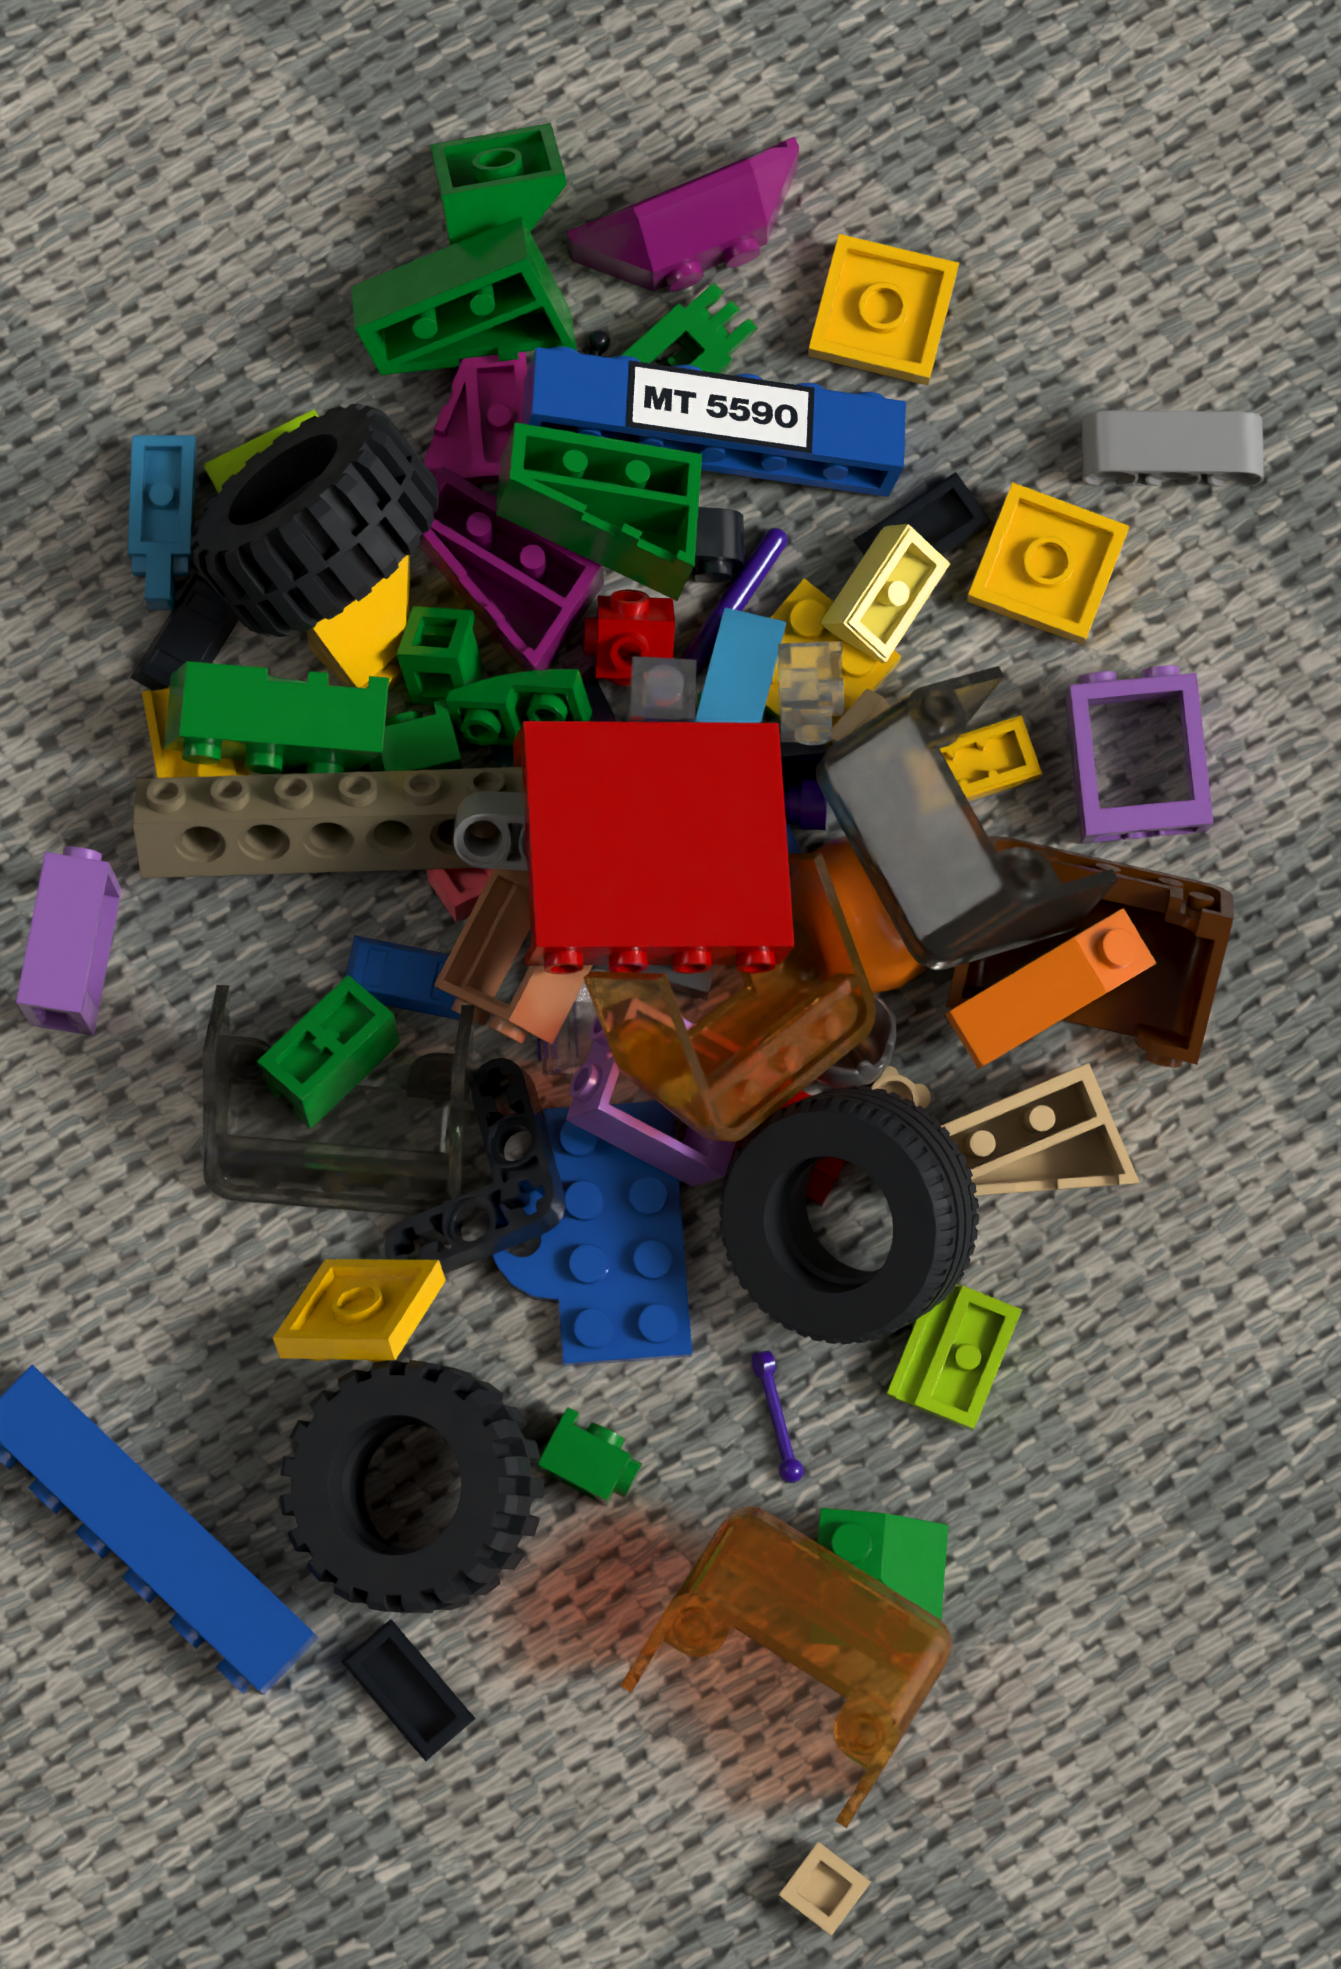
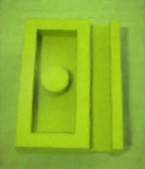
[886,1284,1022,1432]

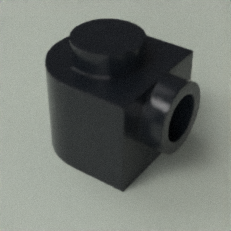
[691,507,745,583]

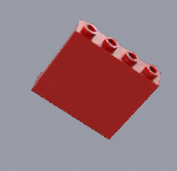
[513,721,794,974]

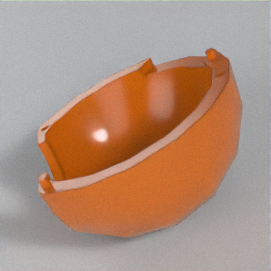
[790,832,947,994]

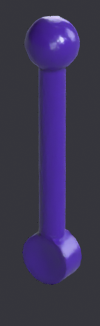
[752,1350,804,1483]

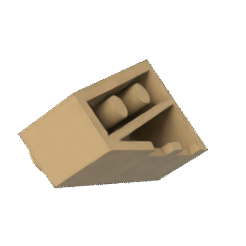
[940,1063,1140,1196]

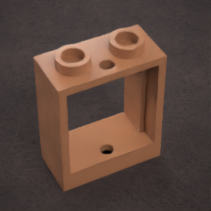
[434,869,593,1044]

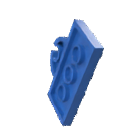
[492,1100,692,1367]

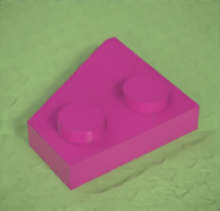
[423,352,527,485]

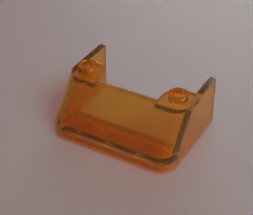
[583,853,876,1142]
[620,1506,953,1828]

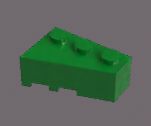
[351,216,577,375]
[495,422,702,601]
[164,661,389,774]

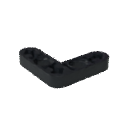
[385,1058,566,1274]

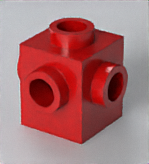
[583,589,675,686]

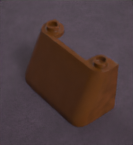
[946,836,1234,1068]

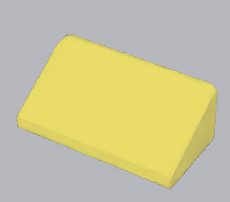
[821,524,950,663]

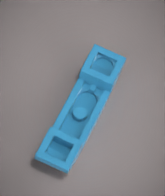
[695,607,786,723]

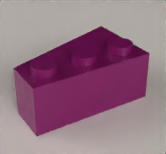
[418,466,604,672]

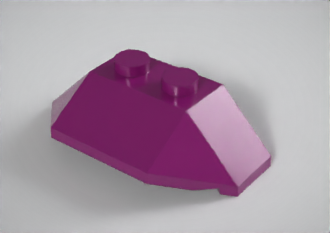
[566,137,799,292]

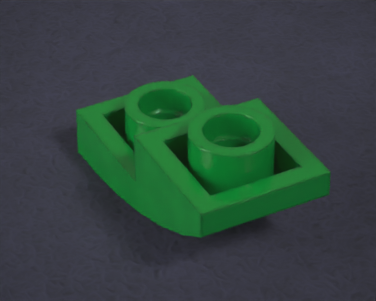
[446,669,592,746]

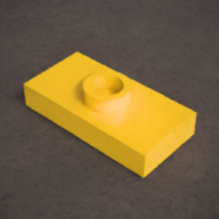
[901,715,1042,817]

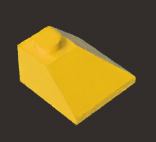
[306,555,411,691]

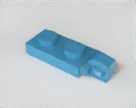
[128,435,197,610]

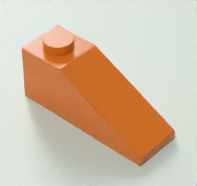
[945,908,1156,1069]

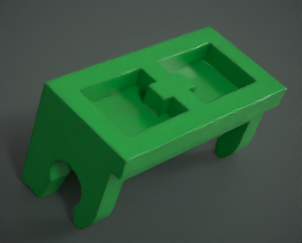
[257,975,400,1129]

